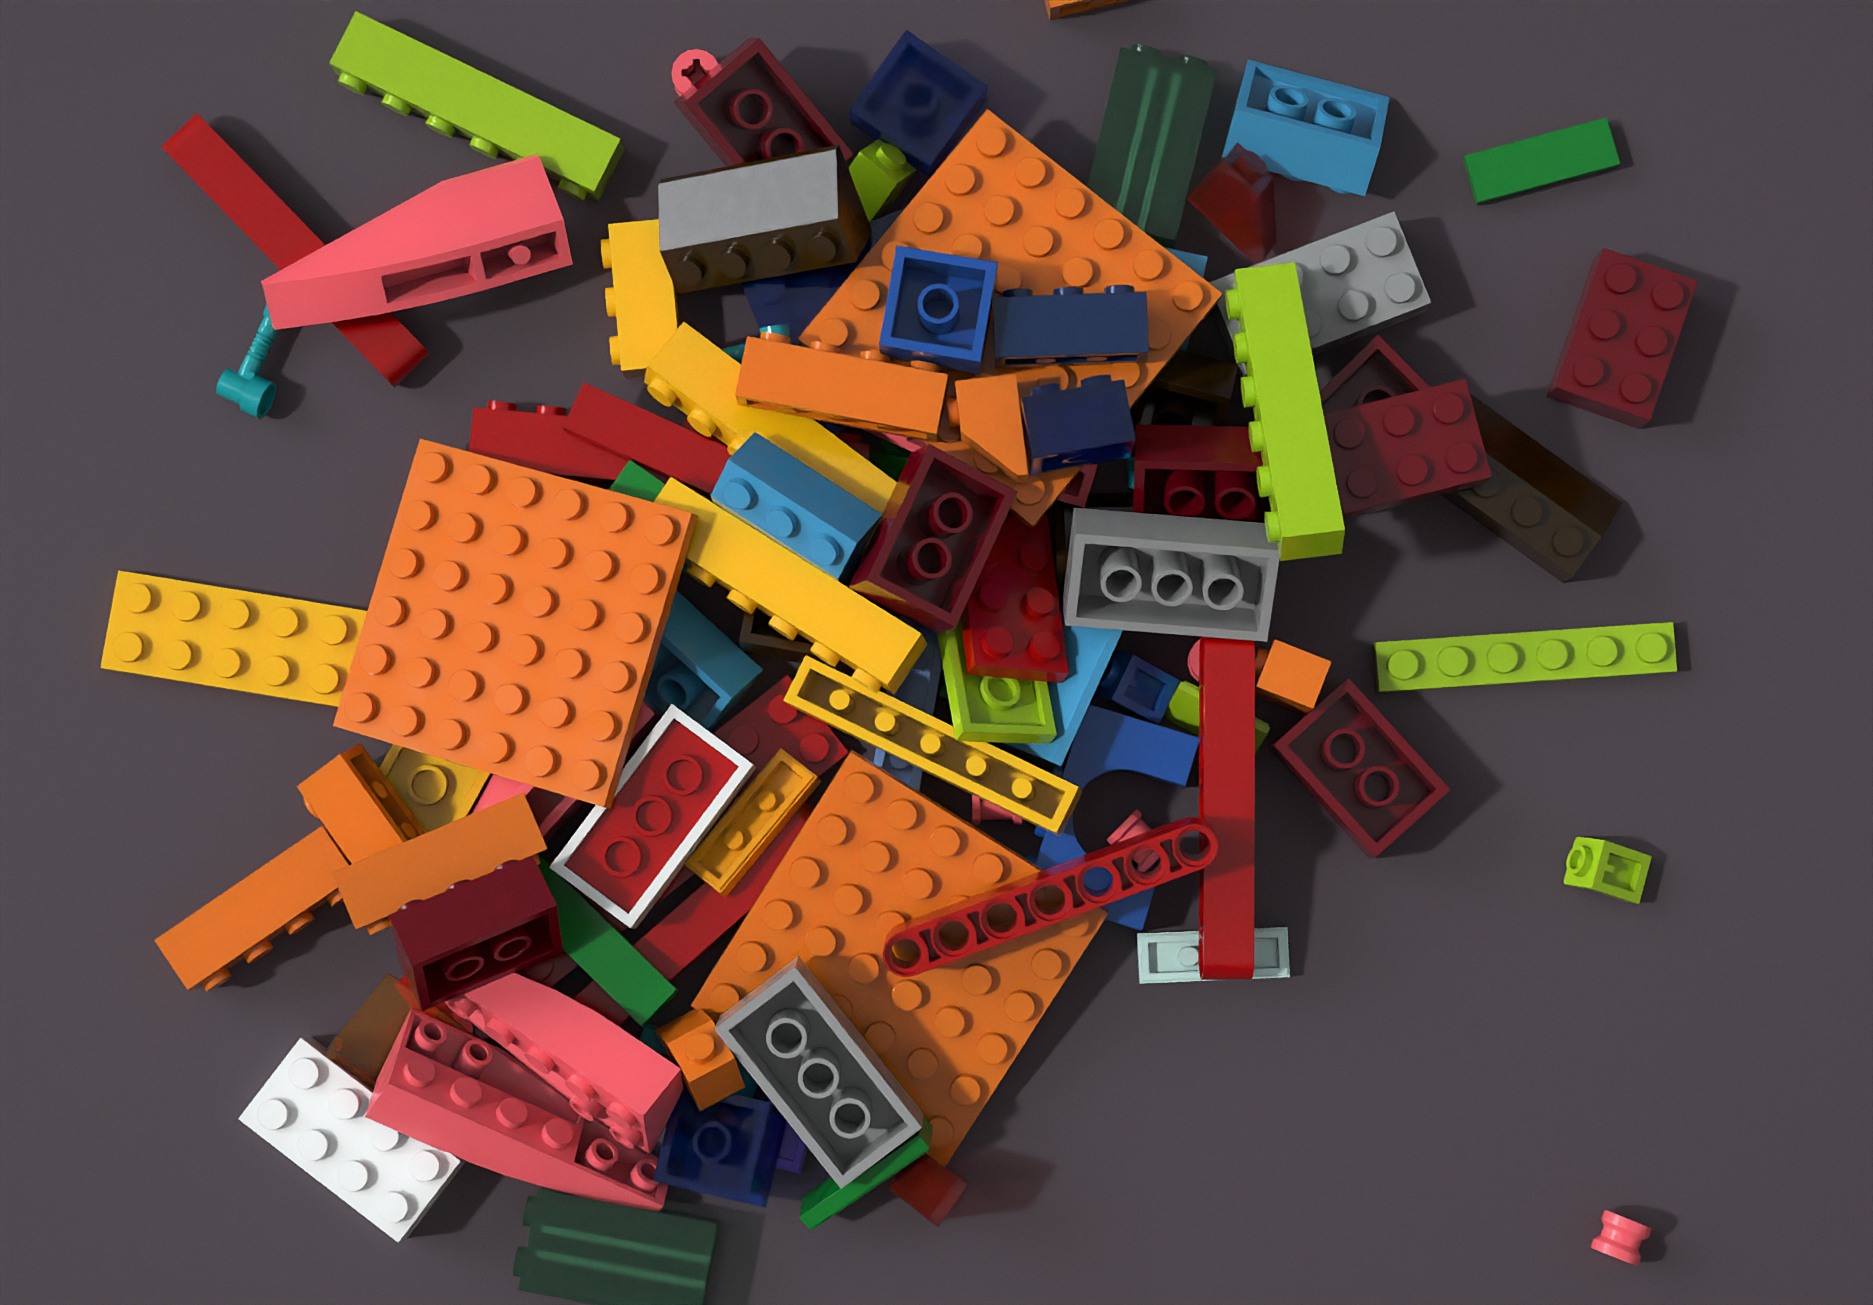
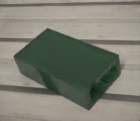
[1087,44,1217,249]
[513,1187,720,1305]

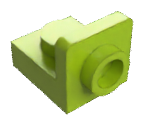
[1564,837,1652,904]

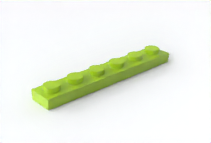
[1373,622,1677,693]

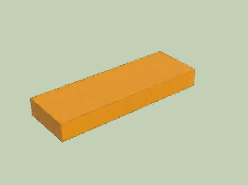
[684,748,821,898]

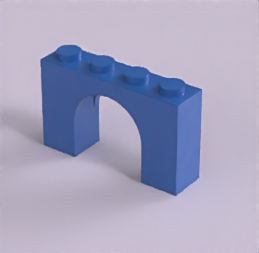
[1026,704,1199,931]

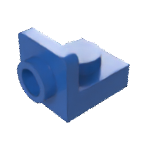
[1094,650,1180,725]

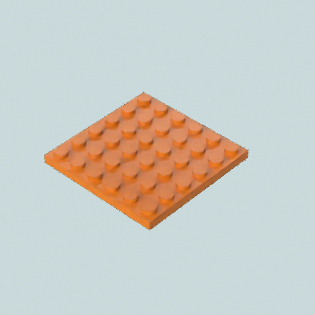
[798,109,1223,529]
[333,438,698,809]
[690,750,1109,1165]

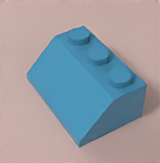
[1222,59,1390,197]
[711,432,882,585]
[644,590,763,732]
[996,605,1123,768]

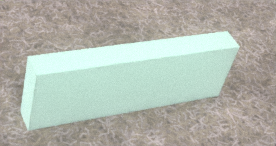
[1137,927,1290,984]

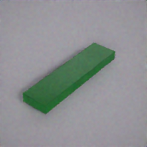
[538,854,679,1027]

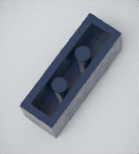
[993,285,1149,368]

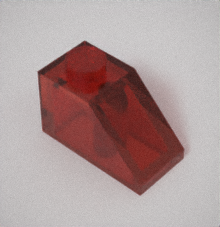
[1186,142,1277,265]
[889,1152,968,1227]

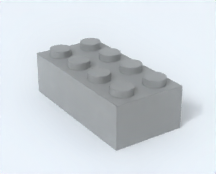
[1209,211,1431,382]
[1063,508,1280,642]
[714,956,923,1189]

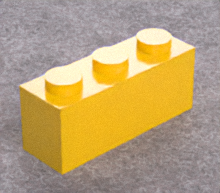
[601,219,680,379]

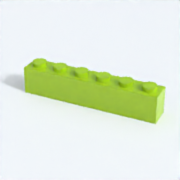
[329,11,625,202]
[1225,262,1345,561]

